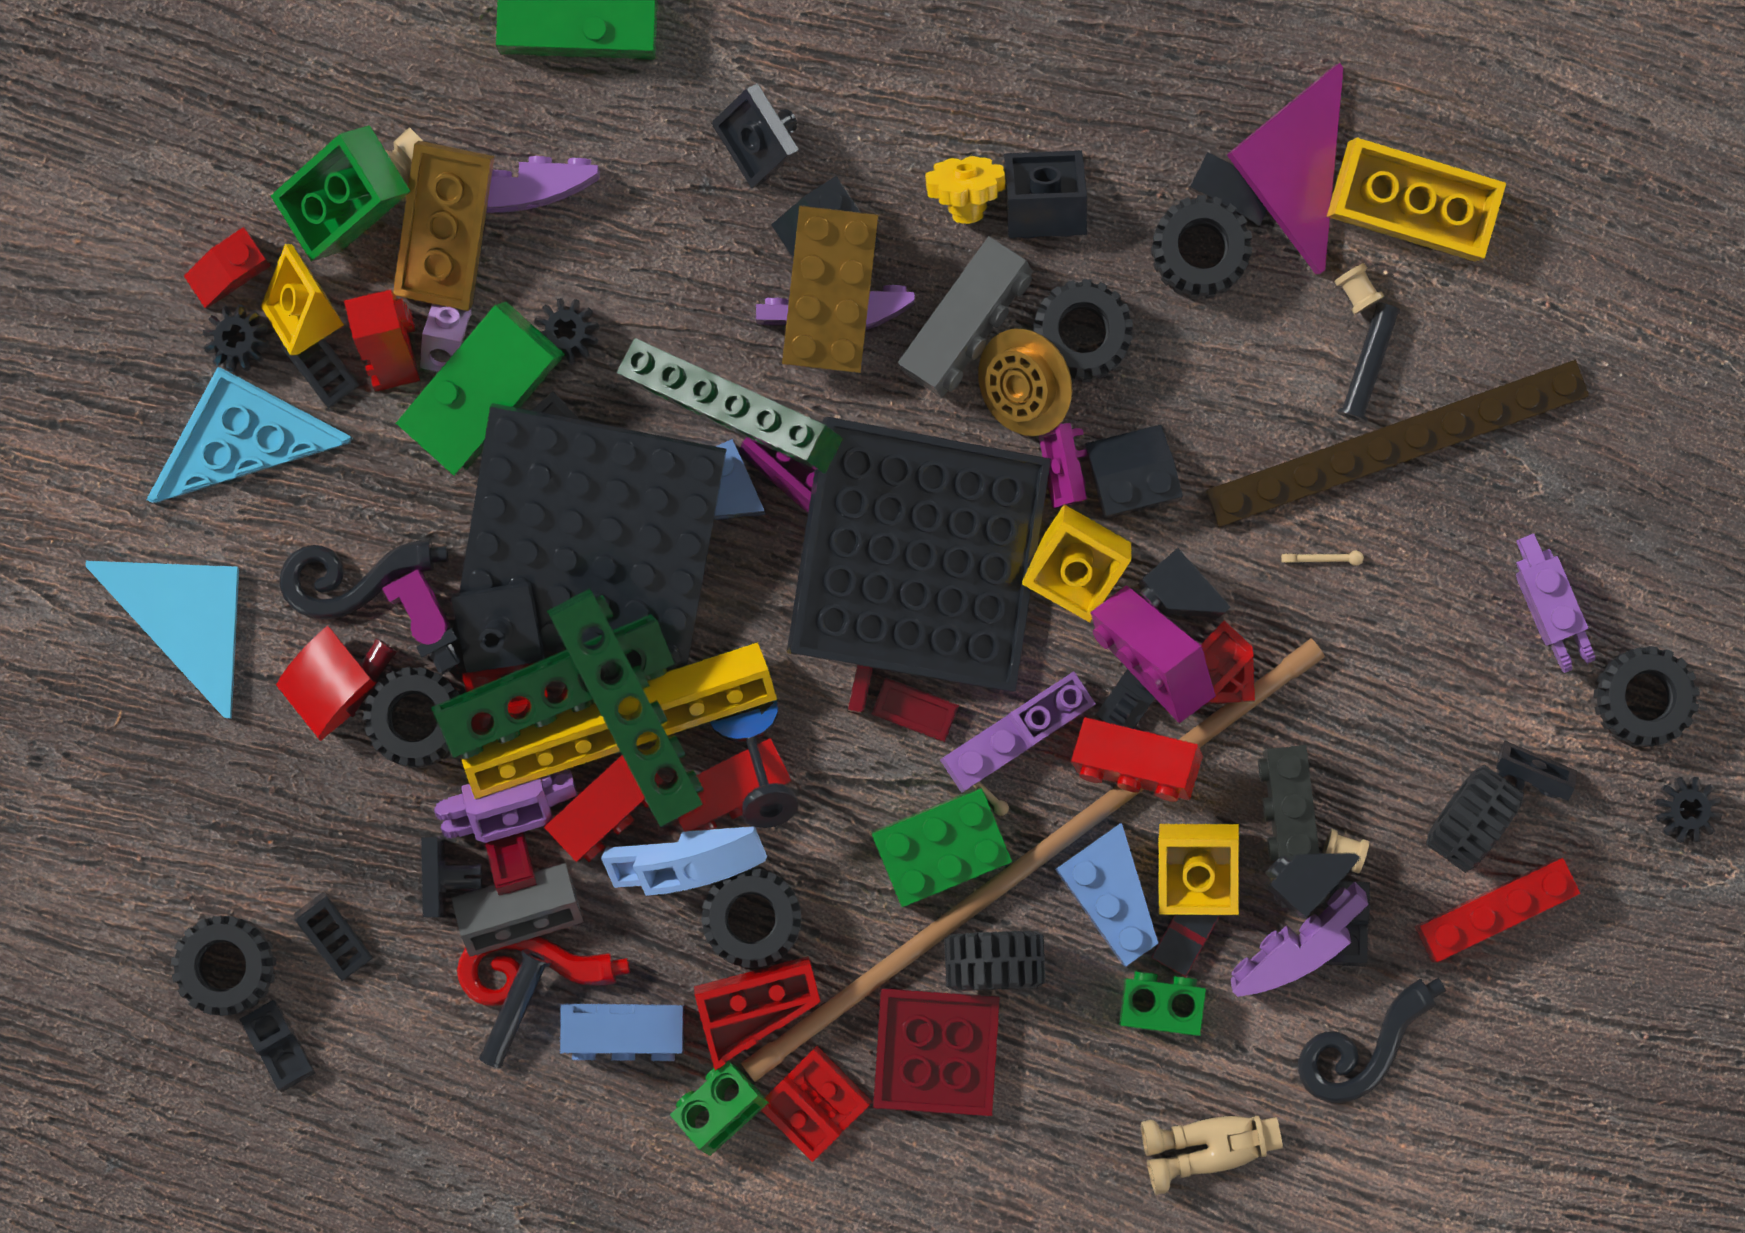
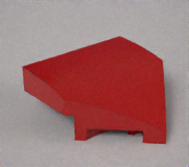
[1201,620,1255,705]

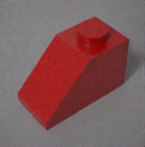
[184,227,271,309]

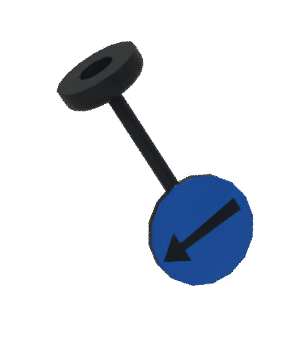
[709,700,798,828]

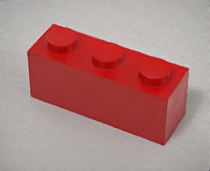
[1071,717,1203,802]
[677,738,792,832]
[544,755,665,863]

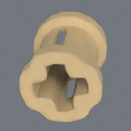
[1334,263,1385,315]
[1322,828,1370,873]

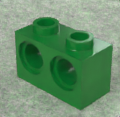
[1119,971,1206,1036]
[670,1061,769,1156]

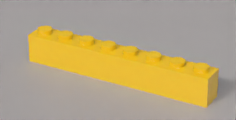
[461,642,777,799]

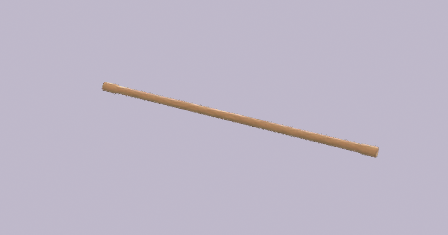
[741,638,1325,1082]

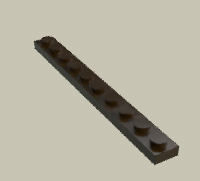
[1205,359,1589,528]

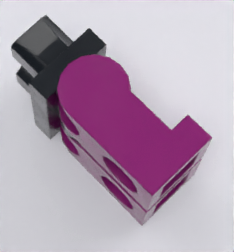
[382,570,464,675]

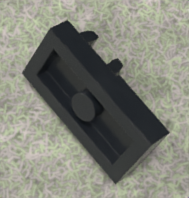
[1095,669,1155,729]
[1496,740,1577,801]

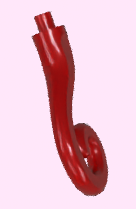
[457,936,630,1007]

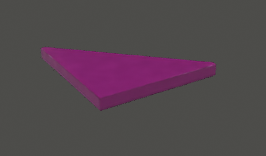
[1227,63,1343,275]

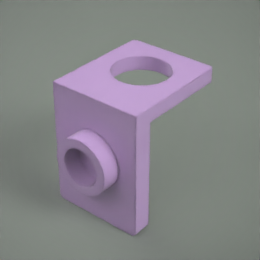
[420,304,472,372]

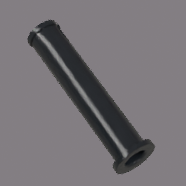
[1337,302,1400,423]
[479,949,552,1068]

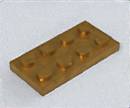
[393,140,495,311]
[782,206,878,373]

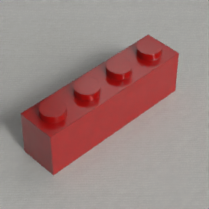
[1415,858,1581,962]

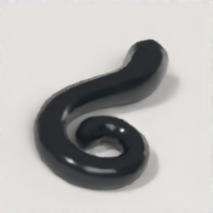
[279,539,448,620]
[1298,977,1446,1104]

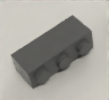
[452,863,584,957]

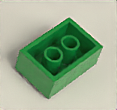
[270,125,411,262]
[870,787,1012,907]

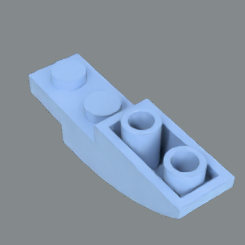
[601,826,767,896]

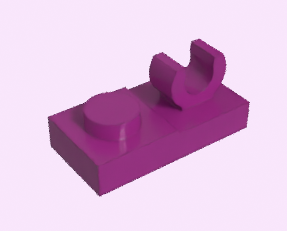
[1039,423,1088,508]

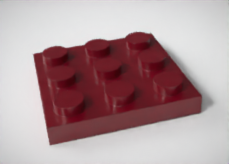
[873,989,1000,1116]

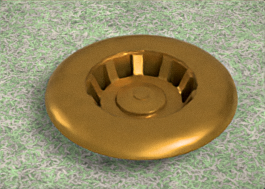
[978,329,1072,436]

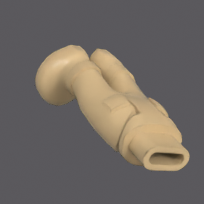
[1141,1116,1283,1195]

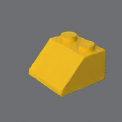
[1022,504,1131,623]
[1159,824,1239,915]

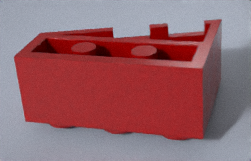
[344,289,420,392]
[694,956,820,1070]

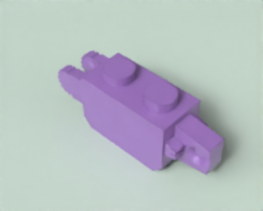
[1516,533,1595,673]
[434,769,577,843]

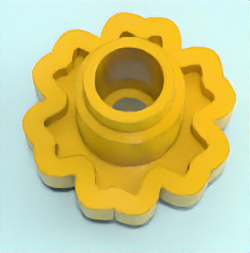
[925,156,1006,224]

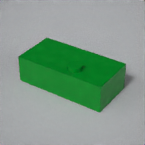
[496,0,657,59]
[396,302,565,476]

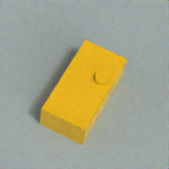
[1326,138,1506,262]

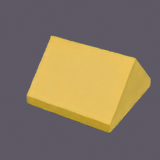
[261,244,344,355]

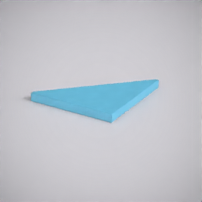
[146,367,353,504]
[86,561,239,719]

